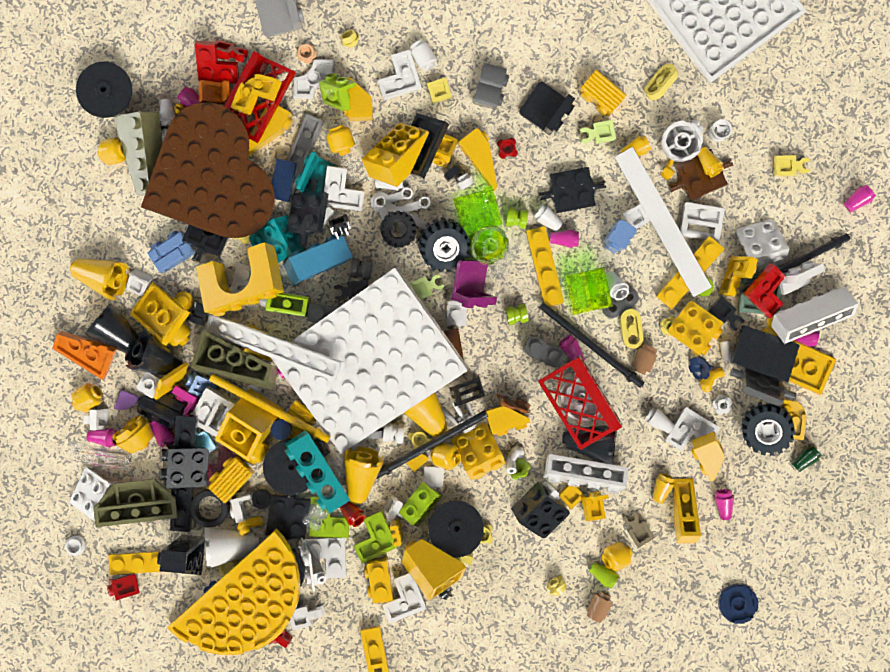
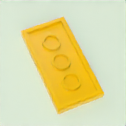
[761,328,837,395]

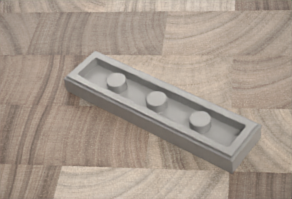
[287,113,324,193]

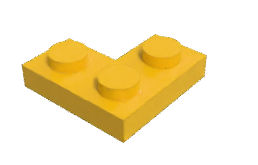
[718,256,758,297]

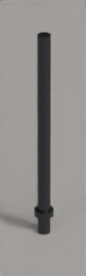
[735,233,850,295]
[538,302,645,388]
[376,410,489,479]

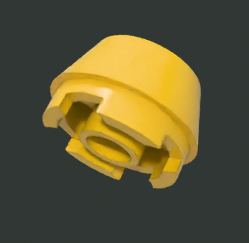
[112,415,154,454]

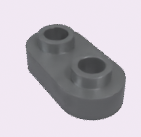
[602,287,639,318]

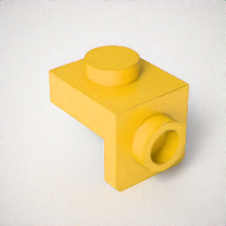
[582,491,609,522]

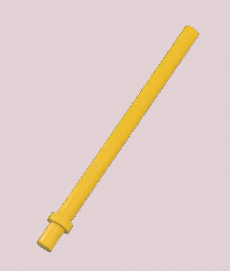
[209,374,331,443]

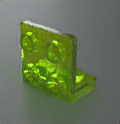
[453,185,503,236]

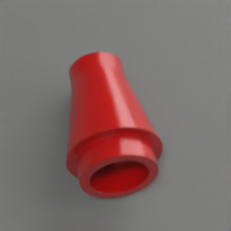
[339,501,366,527]

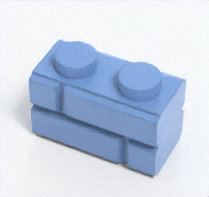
[603,220,637,254]
[147,230,196,273]

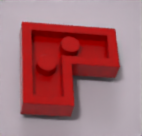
[194,41,239,84]
[744,263,786,319]

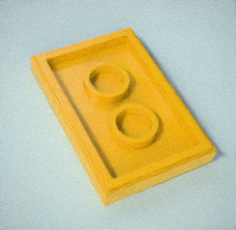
[130,282,190,346]

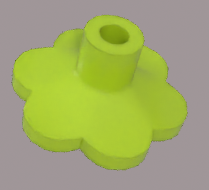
[506,457,531,480]

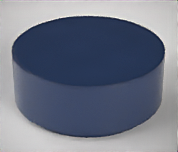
[271,419,292,440]

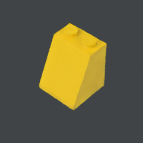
[215,389,284,461]
[401,539,466,601]

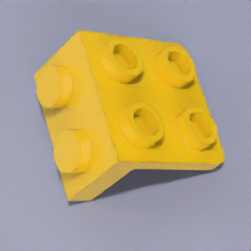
[668,301,724,358]
[452,423,506,480]

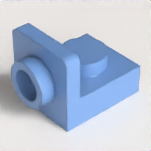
[184,369,217,397]

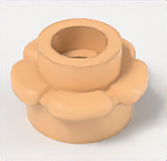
[297,44,317,64]

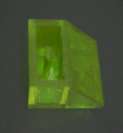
[562,267,613,315]

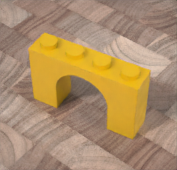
[196,242,284,316]

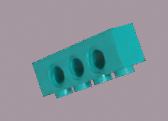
[285,430,350,513]

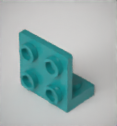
[295,151,339,193]
[249,215,306,263]

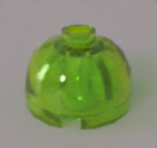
[468,224,509,265]

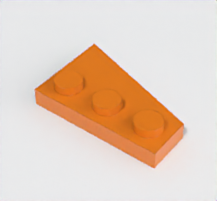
[52,331,118,380]

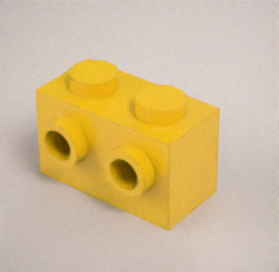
[364,556,394,604]

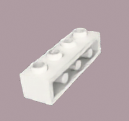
[771,286,859,344]
[543,454,629,494]

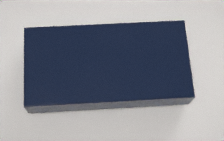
[272,158,297,202]

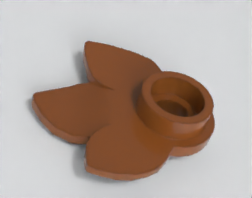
[497,393,531,415]

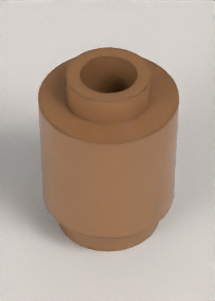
[632,344,657,375]
[587,591,613,623]

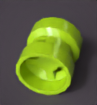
[506,207,529,229]
[505,303,528,326]

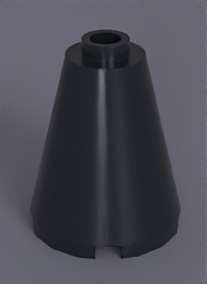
[85,303,140,354]
[125,331,183,375]
[562,425,617,465]

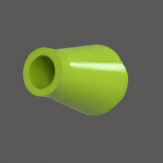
[588,561,620,589]

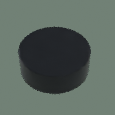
[444,164,464,182]
[252,489,271,509]

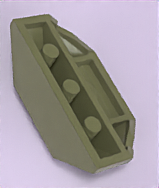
[93,479,178,527]

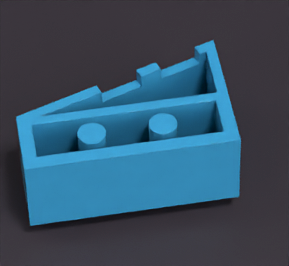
[283,235,353,287]

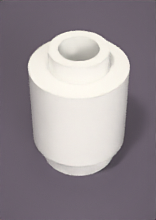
[410,39,437,71]

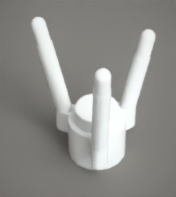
[440,387,477,433]

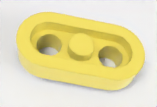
[644,64,678,100]
[620,309,643,349]

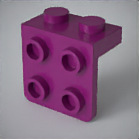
[451,260,497,308]

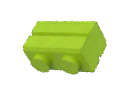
[266,293,311,317]

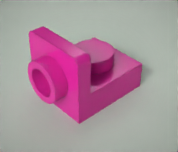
[172,384,200,414]

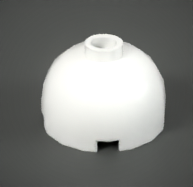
[661,120,703,162]

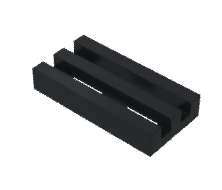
[449,377,485,407]

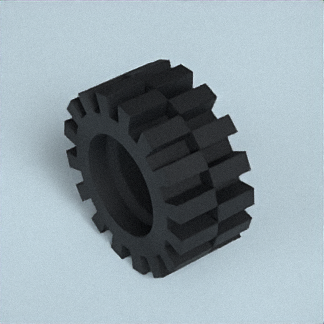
[380,211,417,248]

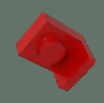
[107,573,140,601]

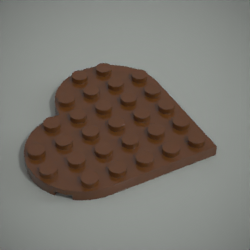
[141,102,275,238]

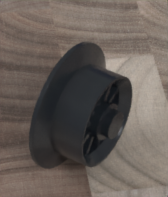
[76,61,132,118]
[263,439,319,495]
[429,500,484,558]

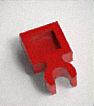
[215,39,248,62]

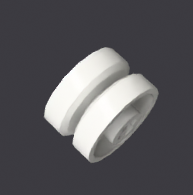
[558,377,604,422]

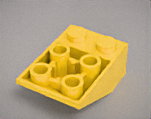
[361,122,429,187]

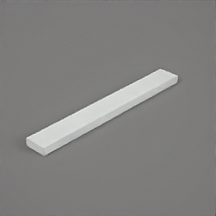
[615,147,711,297]
[205,314,346,382]

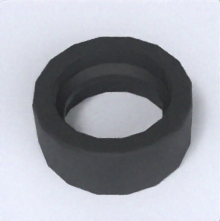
[190,489,230,528]

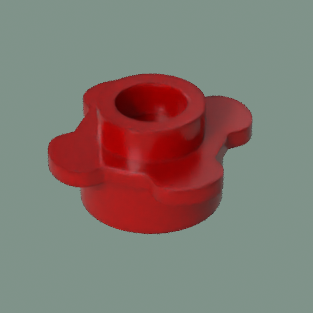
[497,138,518,159]

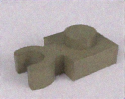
[622,510,655,548]

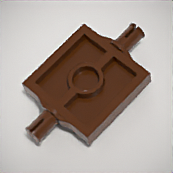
[668,149,733,201]

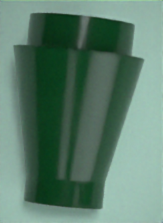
[792,444,823,472]

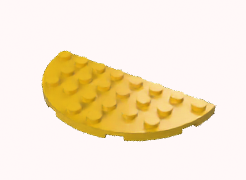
[167,529,300,655]

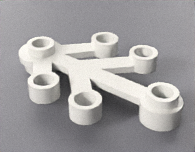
[371,187,433,237]

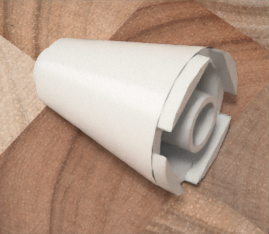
[205,527,259,568]

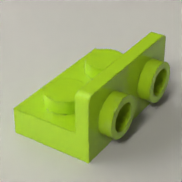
[318,73,356,111]
[399,482,444,526]

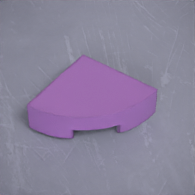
[114,390,141,410]

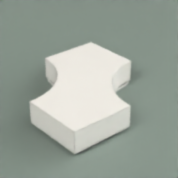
[293,59,335,99]

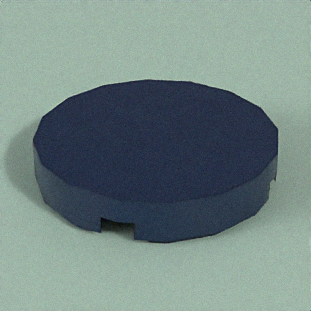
[718,584,758,624]

